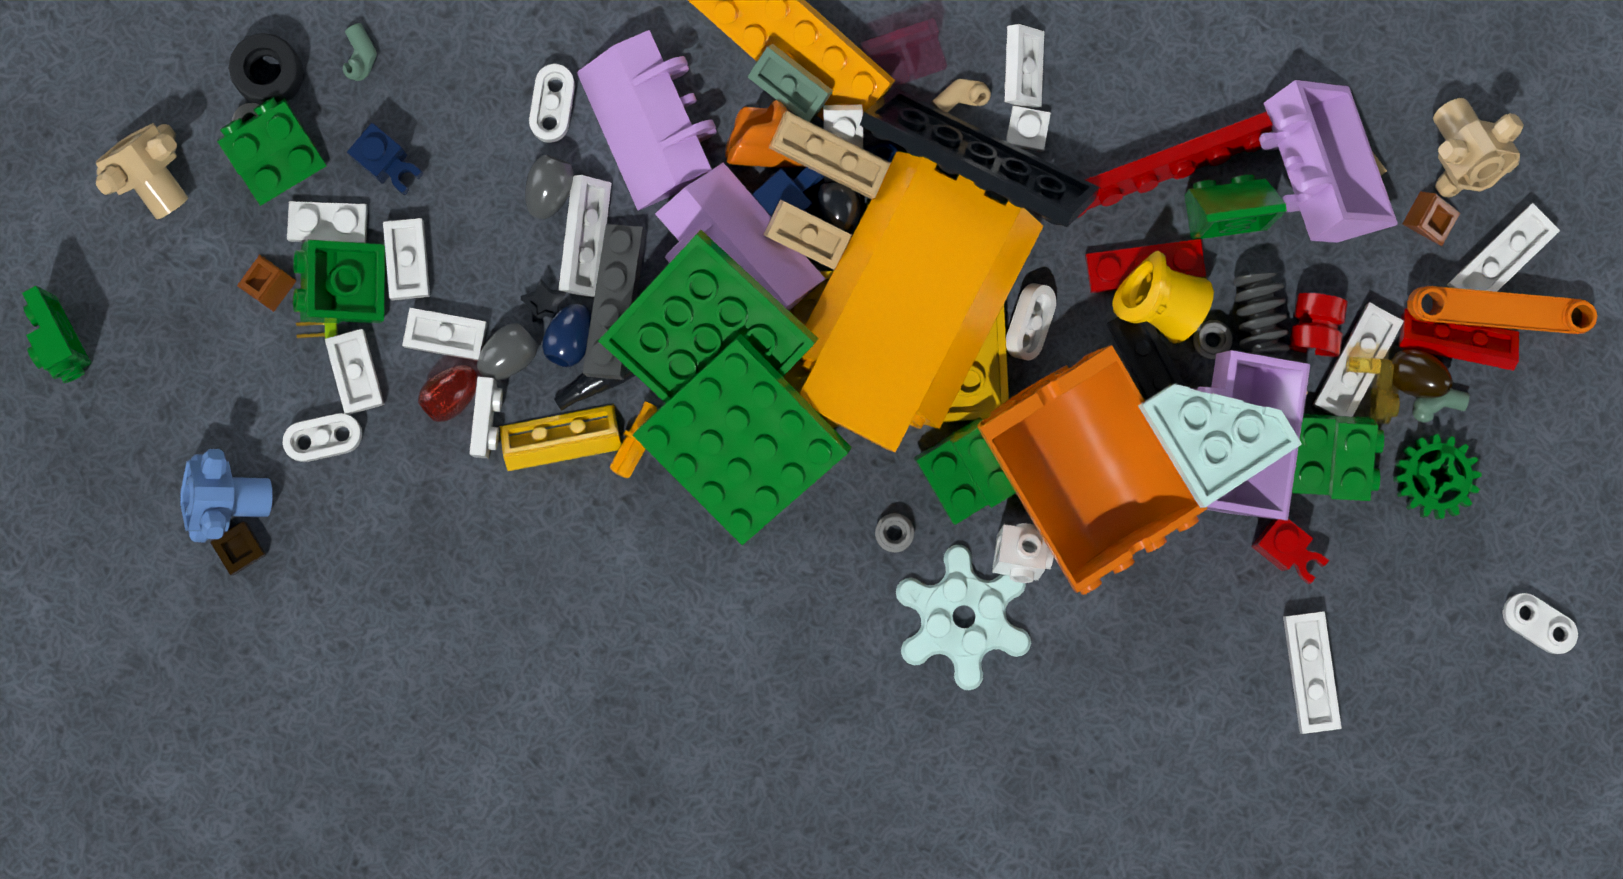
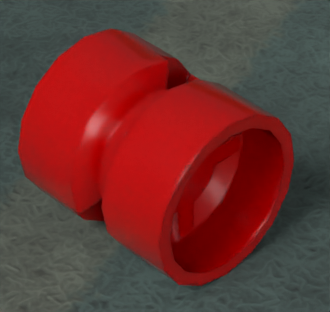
[1289,293,1348,357]

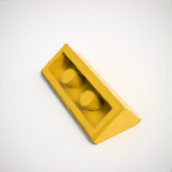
[499,404,621,471]

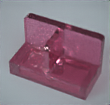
[860,18,947,89]

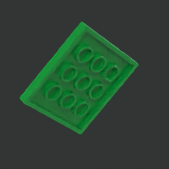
[598,230,819,403]
[633,334,852,545]

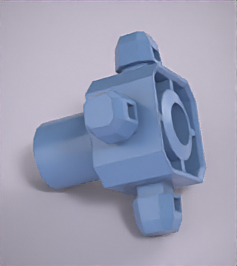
[180,449,272,542]

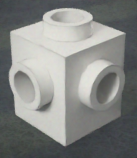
[992,523,1054,583]

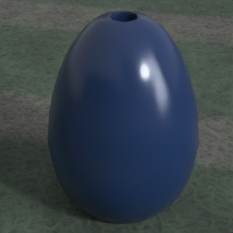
[542,303,591,367]

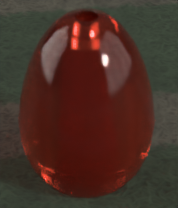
[418,365,478,422]

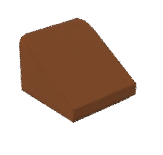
[1402,191,1460,246]
[237,255,296,312]

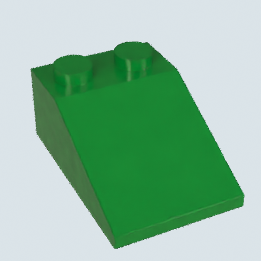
[1184,175,1287,240]

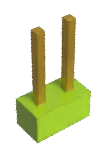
[296,322,338,339]

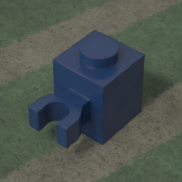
[347,123,423,196]
[752,167,825,216]

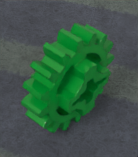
[1393,434,1482,520]

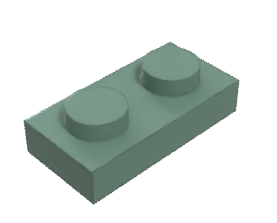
[748,44,833,123]

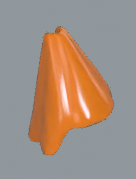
[725,100,806,168]

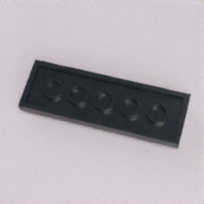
[860,88,1100,227]

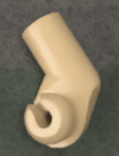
[931,79,991,113]

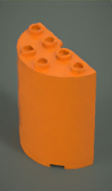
[977,345,1208,595]

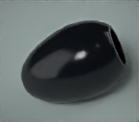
[815,182,861,243]

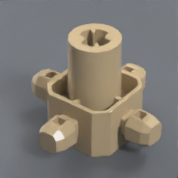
[1433,98,1524,198]
[96,123,188,220]

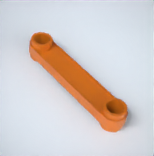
[1407,286,1597,334]

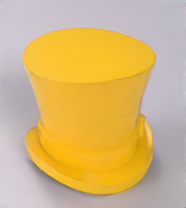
[1112,251,1214,344]

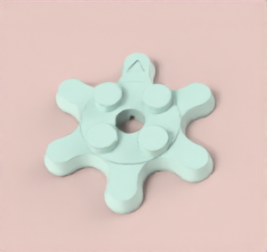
[896,545,1031,690]

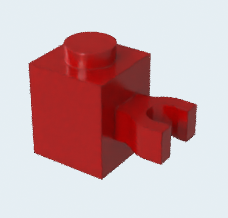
[1251,519,1329,584]

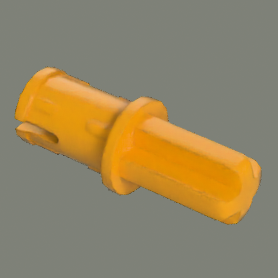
[610,401,657,478]

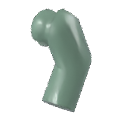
[343,23,377,81]
[1412,389,1470,422]

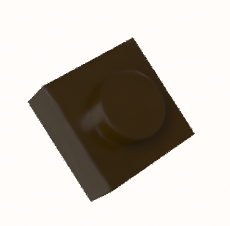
[210,521,266,576]

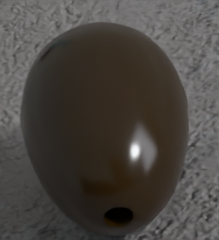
[1388,348,1453,398]

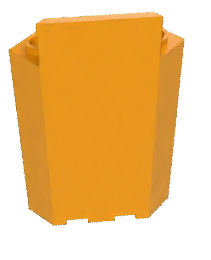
[799,152,1043,453]

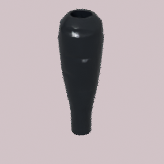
[554,367,635,411]

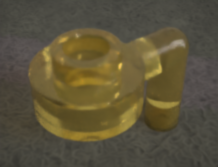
[1346,356,1400,424]

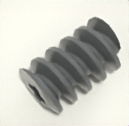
[1233,273,1290,355]

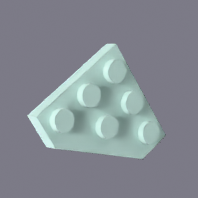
[1138,384,1302,508]

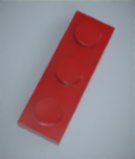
[1085,239,1206,293]
[1399,308,1519,371]

